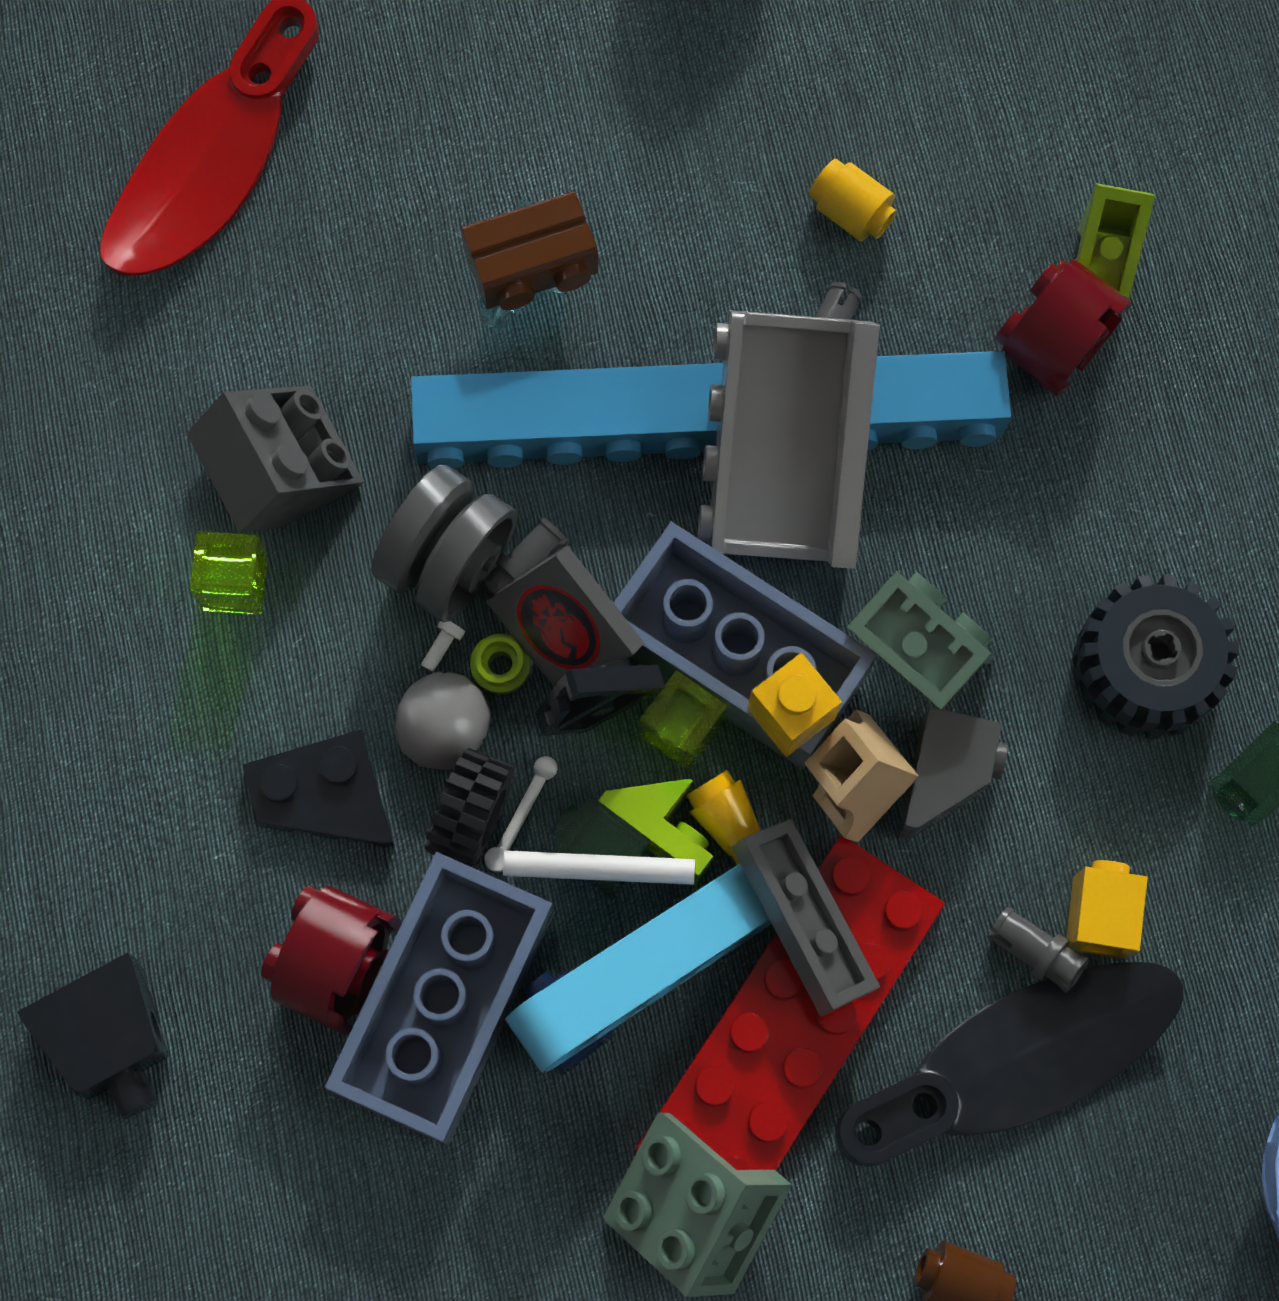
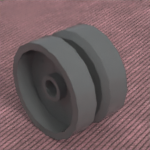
[371,465,518,623]

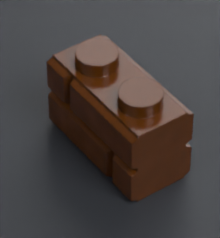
[461,191,598,310]

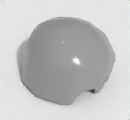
[394,671,491,770]

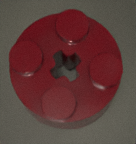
[994,259,1132,397]
[261,886,402,1035]

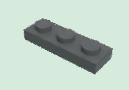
[732,819,880,1017]

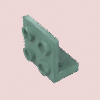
[847,570,995,710]
[604,1112,792,1297]

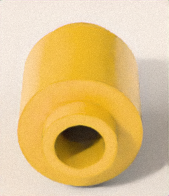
[809,159,897,242]

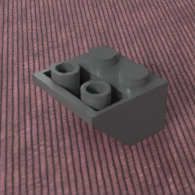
[186,385,364,533]

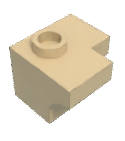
[804,709,919,842]

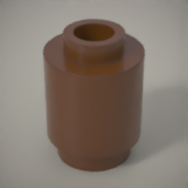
[914,1240,1016,1301]

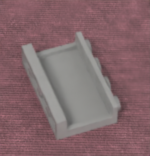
[698,310,880,569]

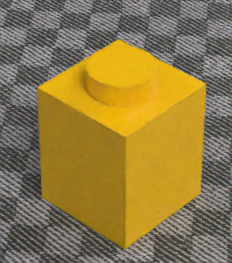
[747,652,842,757]
[1066,860,1148,959]

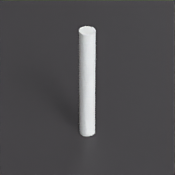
[503,851,695,885]

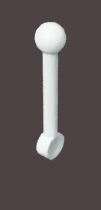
[484,756,558,873]

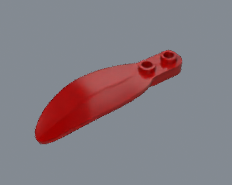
[100,0,320,276]

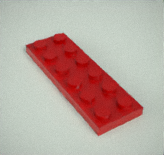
[635,835,945,1171]

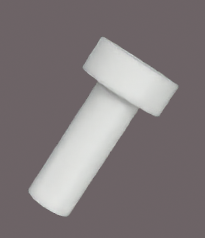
[421,621,466,672]

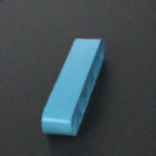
[505,864,772,1074]

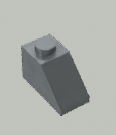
[898,707,1008,840]

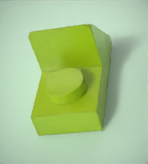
[1076,183,1155,299]
[598,779,713,886]

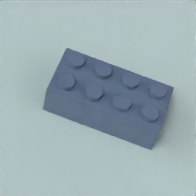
[613,521,878,770]
[324,852,554,1146]

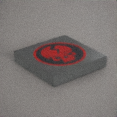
[486,545,644,687]

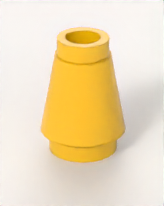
[686,770,761,865]

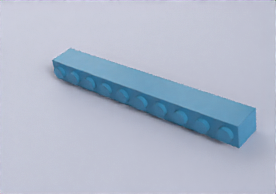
[411,351,1011,469]

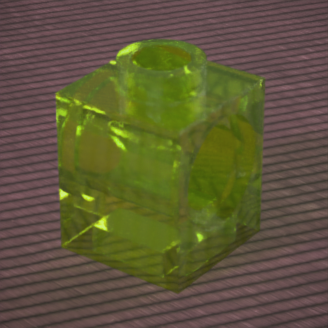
[189,531,268,615]
[639,670,727,771]

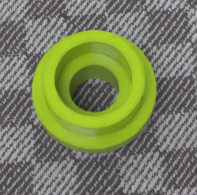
[470,634,531,694]

